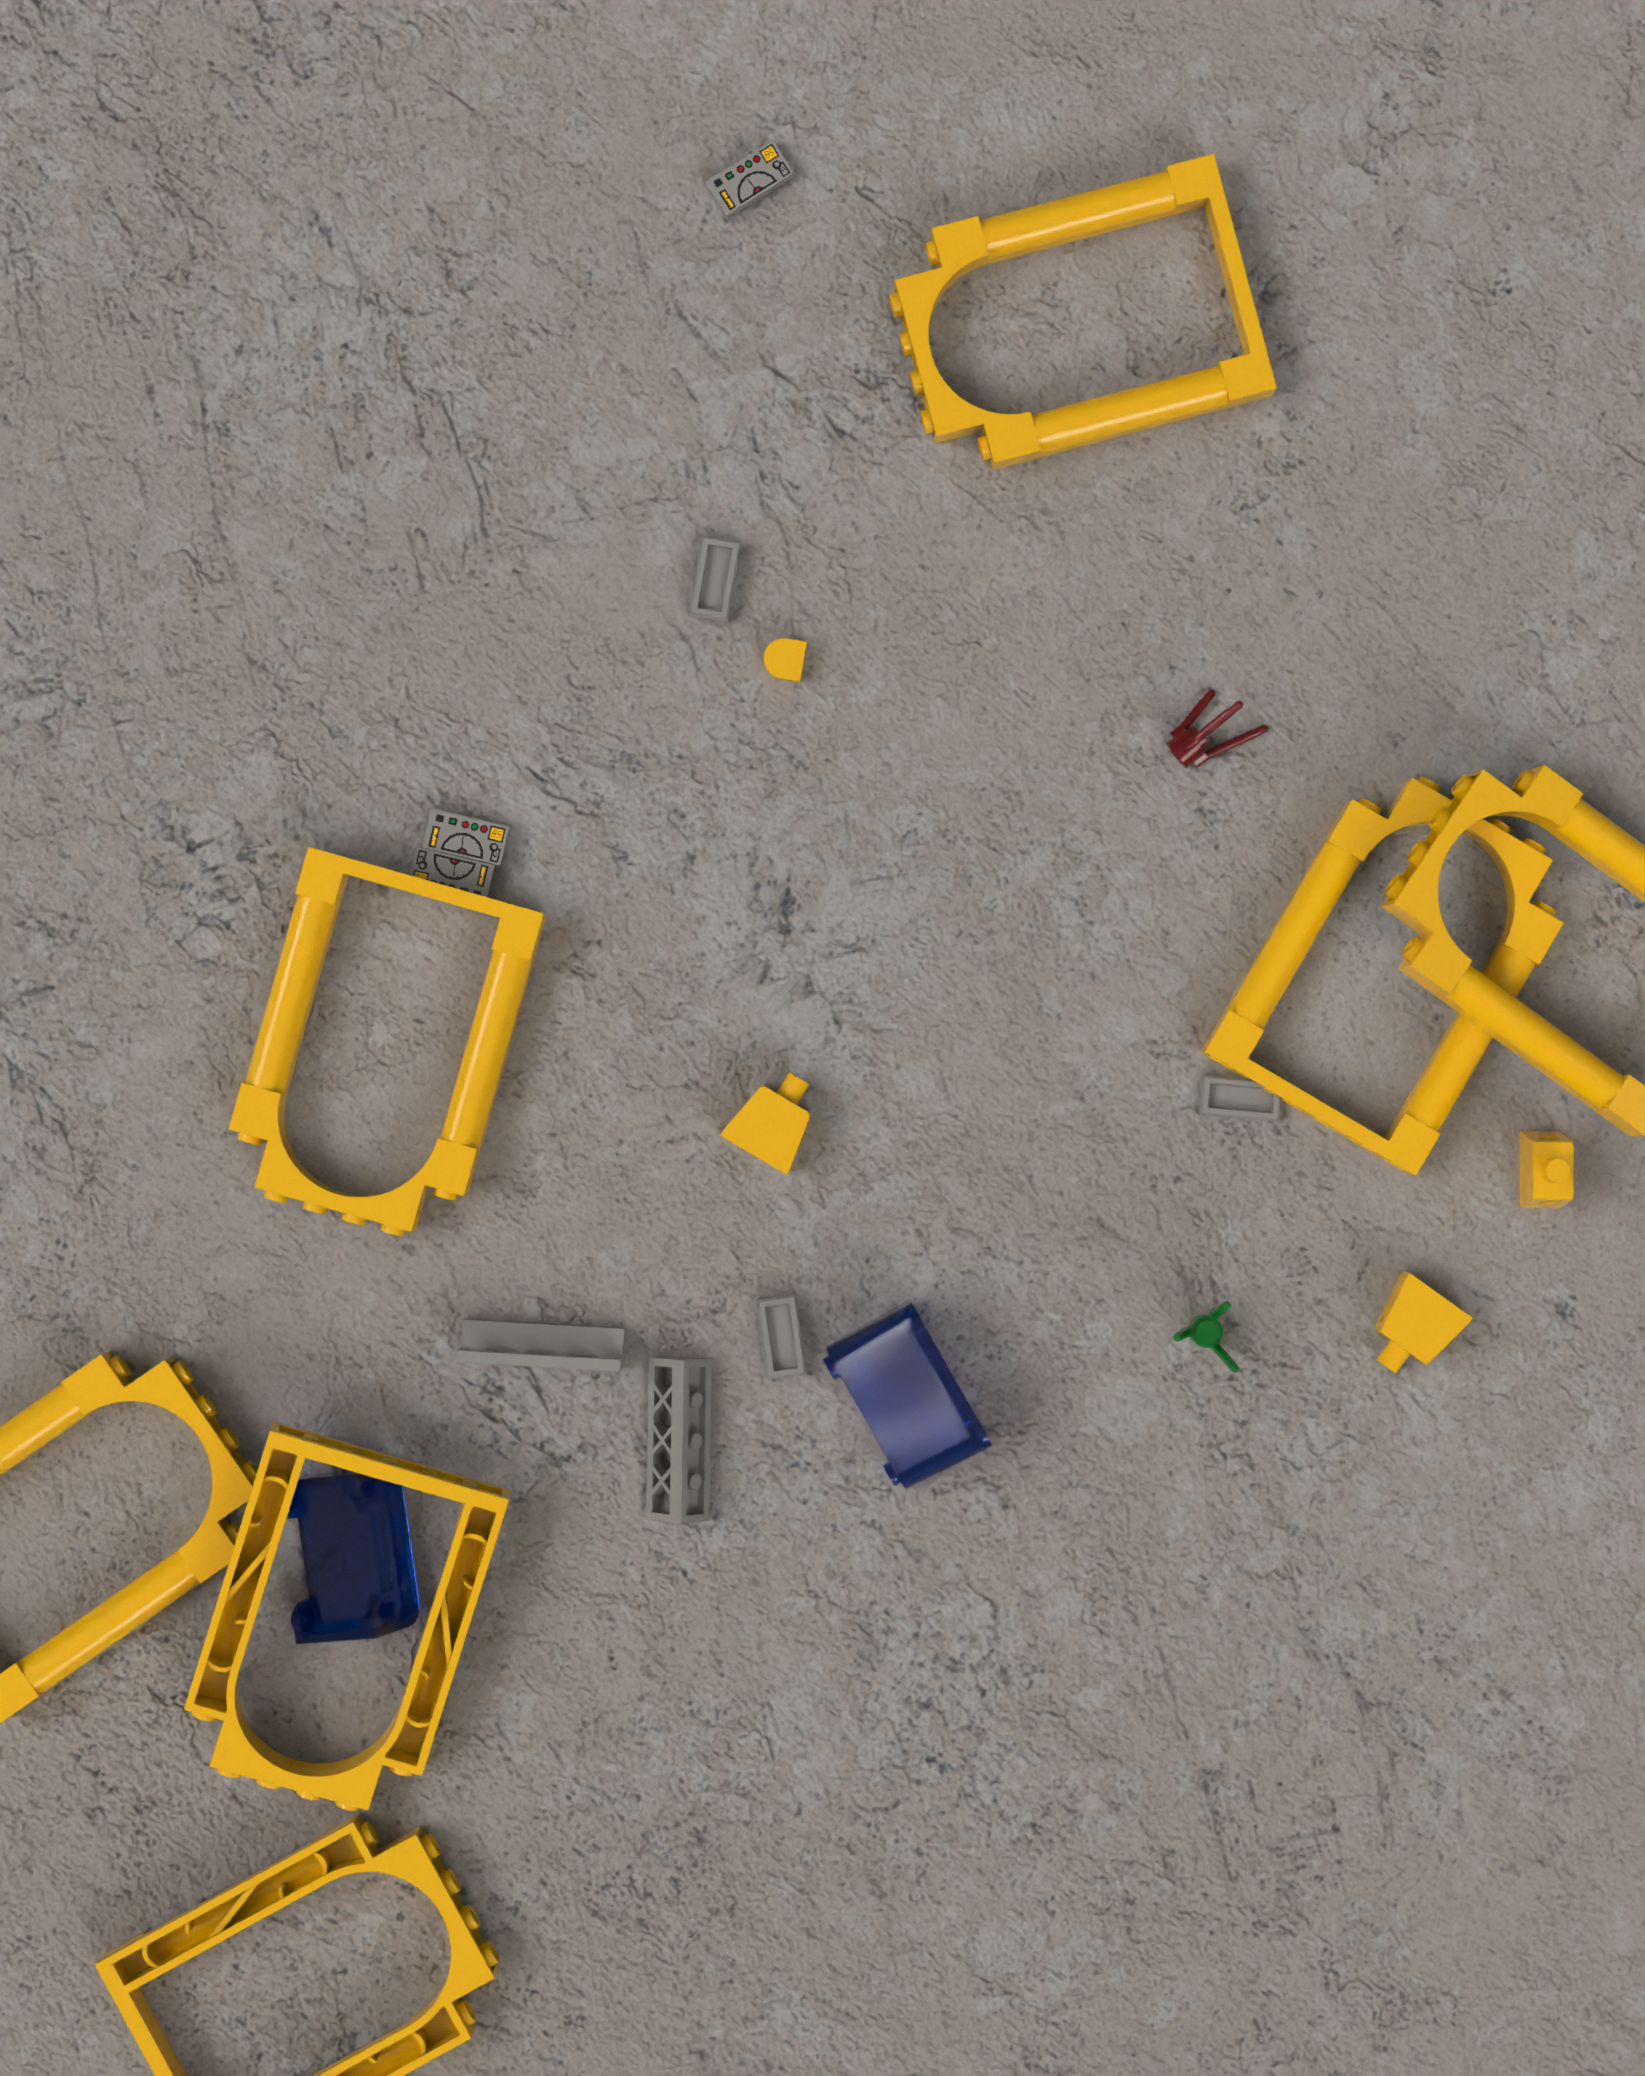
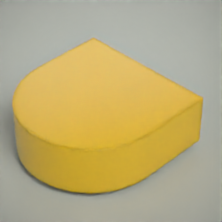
[764,638,807,683]

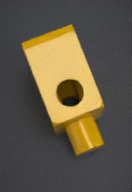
[720,1072,811,1175]
[1519,1131,1574,1208]
[1374,1271,1473,1374]

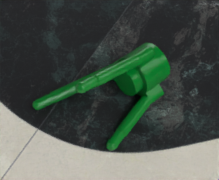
[1173,1302,1239,1373]

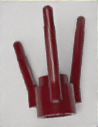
[1166,689,1268,768]

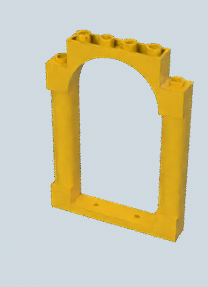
[889,154,1277,470]
[1381,765,1645,1137]
[1200,776,1564,1176]
[228,847,547,1237]
[0,1351,258,1723]
[184,1421,509,1811]
[95,1814,500,2076]

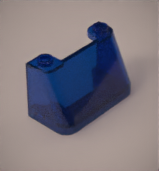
[823,1299,993,1489]
[286,1470,420,1644]

